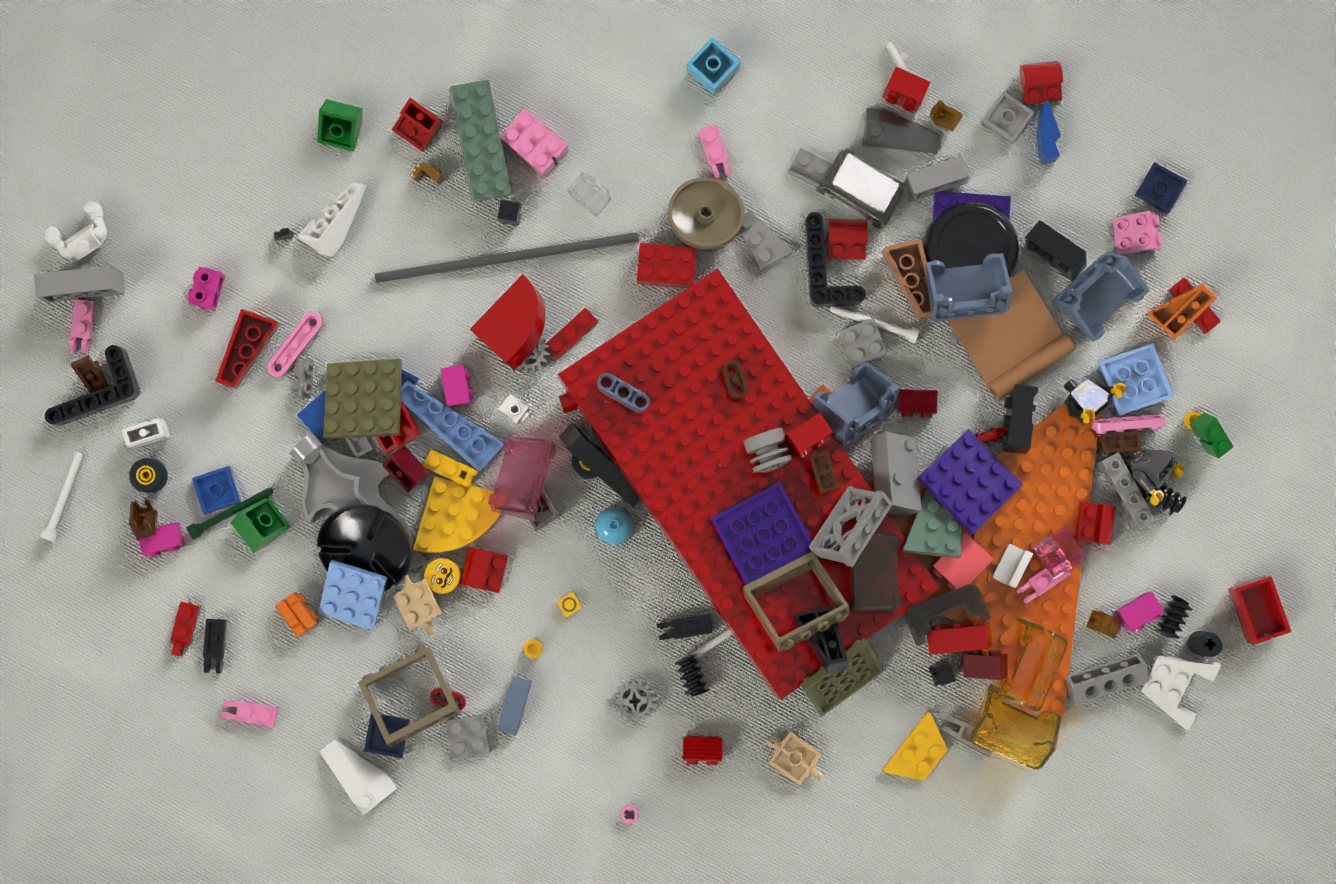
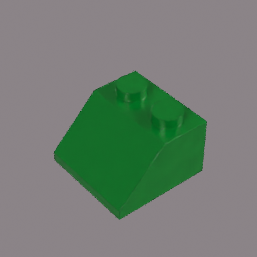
[317,99,363,152]
[230,497,290,553]

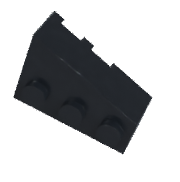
[1025,220,1087,282]
[1001,384,1039,454]
[794,606,848,674]

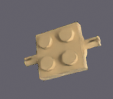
[393,573,442,636]
[765,731,824,786]

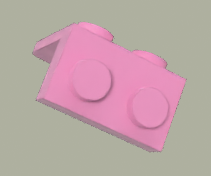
[1113,211,1163,255]

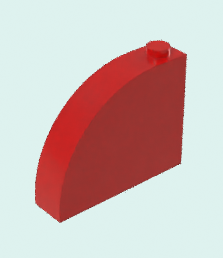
[470,274,545,371]

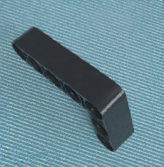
[805,212,866,307]
[44,345,140,426]
[559,423,640,507]

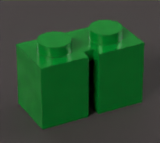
[1189,413,1234,459]

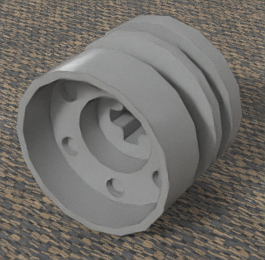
[743,428,793,473]

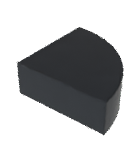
[274,228,293,241]

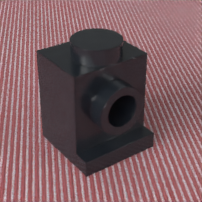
[928,661,957,686]

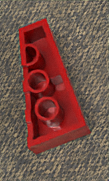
[215,309,280,389]

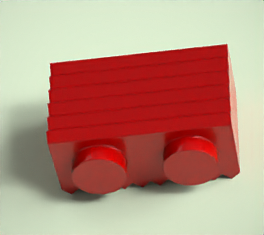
[683,736,722,765]

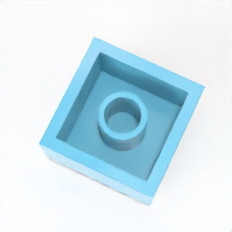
[686,37,740,95]

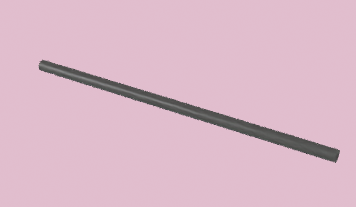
[375,232,639,283]

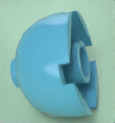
[595,507,634,545]

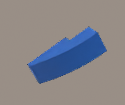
[1037,101,1061,165]

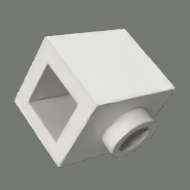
[499,394,530,424]

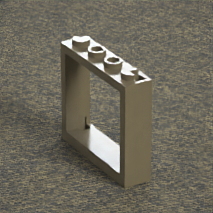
[743,552,849,652]
[358,646,461,747]

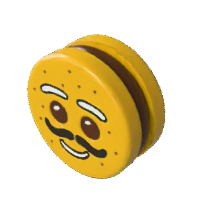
[424,558,461,594]

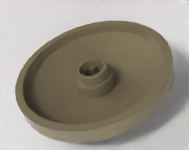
[668,177,744,250]

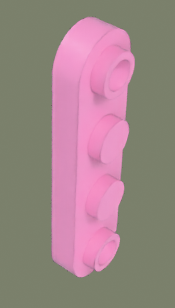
[267,312,323,378]
[1092,415,1165,434]

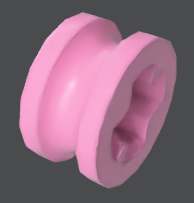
[621,805,638,824]

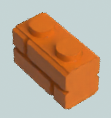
[275,592,319,638]

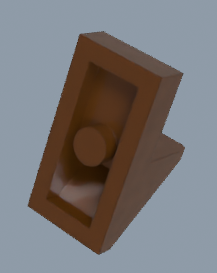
[71,355,108,393]

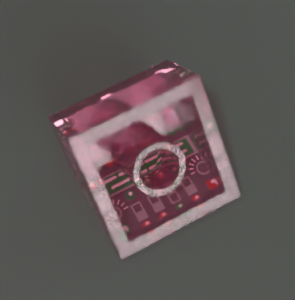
[1032,525,1090,580]

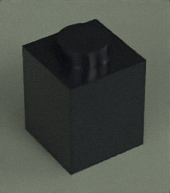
[498,200,521,226]

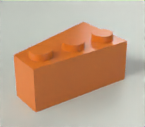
[1146,283,1218,340]

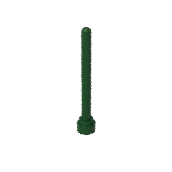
[187,488,273,540]

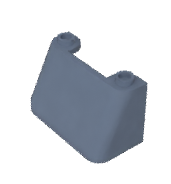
[1054,252,1149,342]
[925,253,1013,321]
[812,361,900,446]

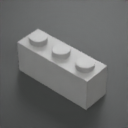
[906,156,969,201]

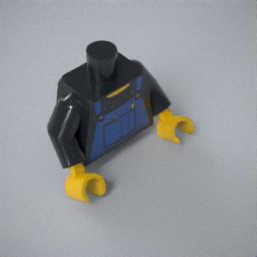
[1063,379,1126,426]

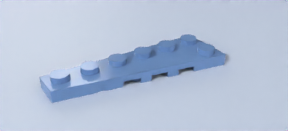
[401,381,505,472]

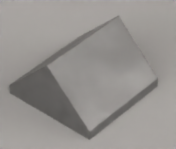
[517,482,562,531]

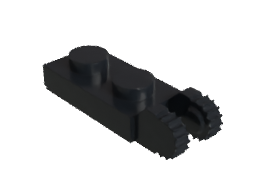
[657,614,713,640]
[203,618,227,674]

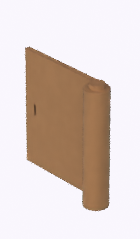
[947,270,1076,401]

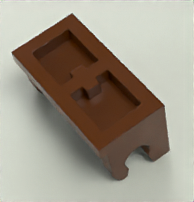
[1097,431,1142,454]
[809,450,840,494]
[129,499,158,540]

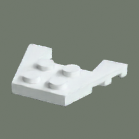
[1141,656,1221,731]

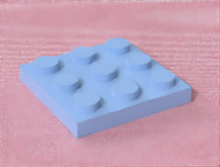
[1098,343,1173,416]
[318,560,387,630]

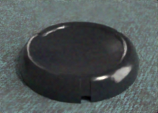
[923,202,1019,278]
[317,504,413,591]

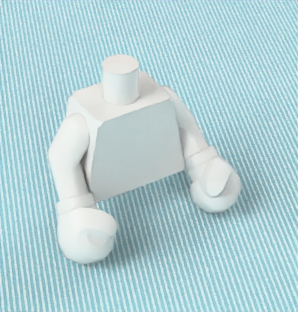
[44,201,107,260]

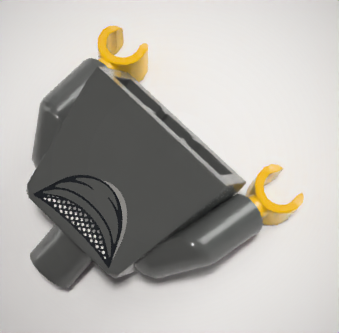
[1124,449,1185,506]

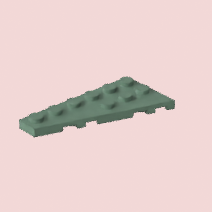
[902,446,962,558]

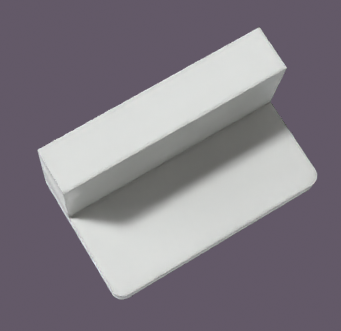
[992,544,1033,588]

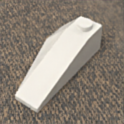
[298,183,366,257]
[319,739,398,815]

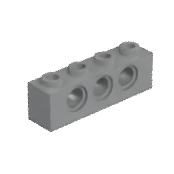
[1096,452,1156,530]
[1065,653,1149,705]

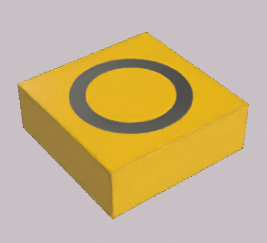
[556,591,583,618]

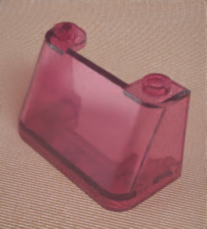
[488,436,557,522]

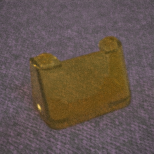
[970,684,1062,770]

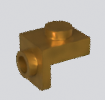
[930,100,963,132]
[412,161,444,185]
[1086,610,1122,638]

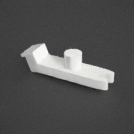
[886,41,916,75]

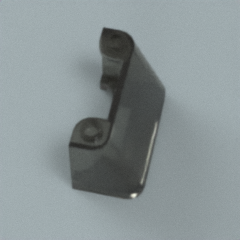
[815,149,905,230]
[848,532,902,612]
[905,583,991,646]

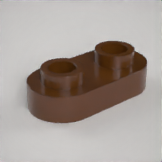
[722,360,748,399]

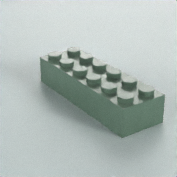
[449,80,512,203]

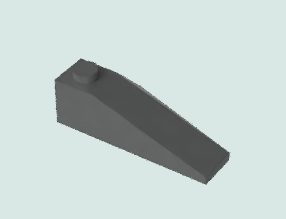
[862,108,940,154]

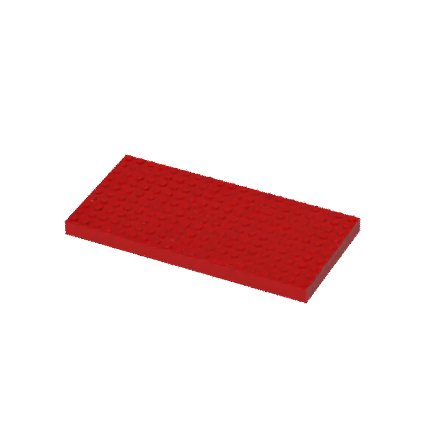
[557,268,940,700]

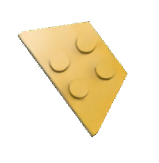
[882,711,948,781]

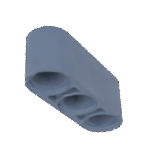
[597,373,650,413]
[497,676,532,736]

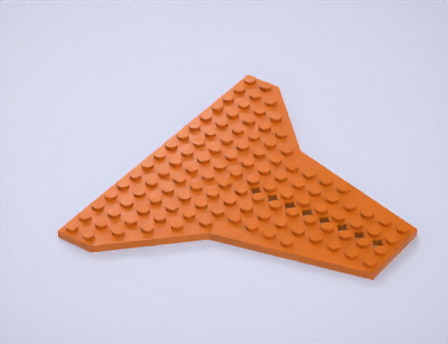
[867,405,1101,716]

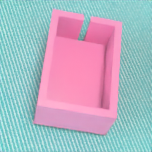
[500,108,569,178]

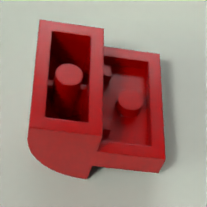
[1020,61,1063,105]
[391,98,443,152]
[827,218,868,260]
[375,401,420,455]
[1075,501,1116,545]
[459,546,508,593]

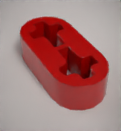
[429,688,466,711]

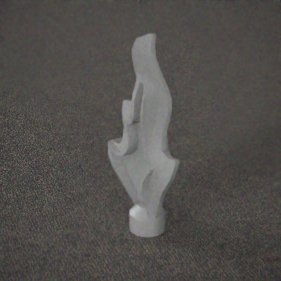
[289,433,427,570]

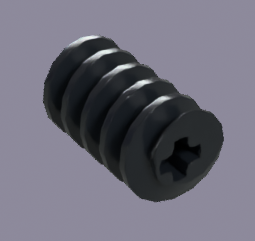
[1143,484,1187,516]
[1155,595,1193,639]
[1188,631,1223,657]
[675,654,709,697]

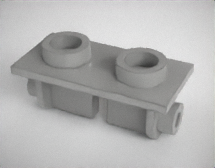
[292,359,314,399]

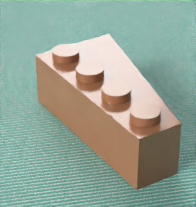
[881,239,932,320]

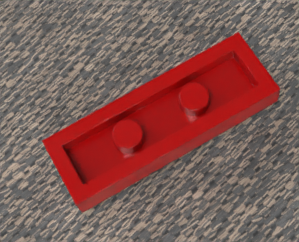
[1168,277,1221,334]
[545,308,598,361]

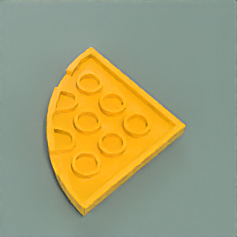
[413,476,509,553]

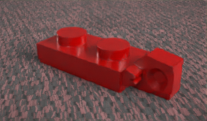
[170,601,201,656]

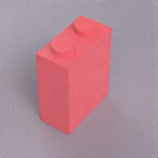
[931,532,993,593]

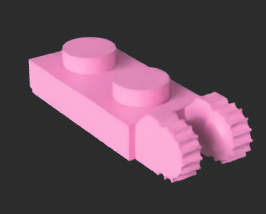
[698,125,731,179]
[69,299,96,354]
[1016,561,1071,603]
[220,700,278,727]

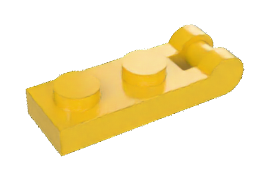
[423,450,478,488]

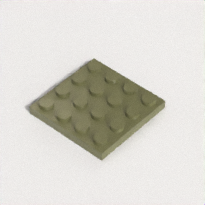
[323,359,402,439]
[800,638,884,716]

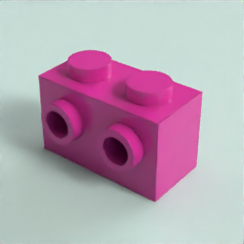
[188,266,226,311]

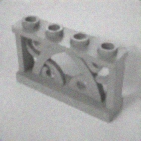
[809,486,893,567]

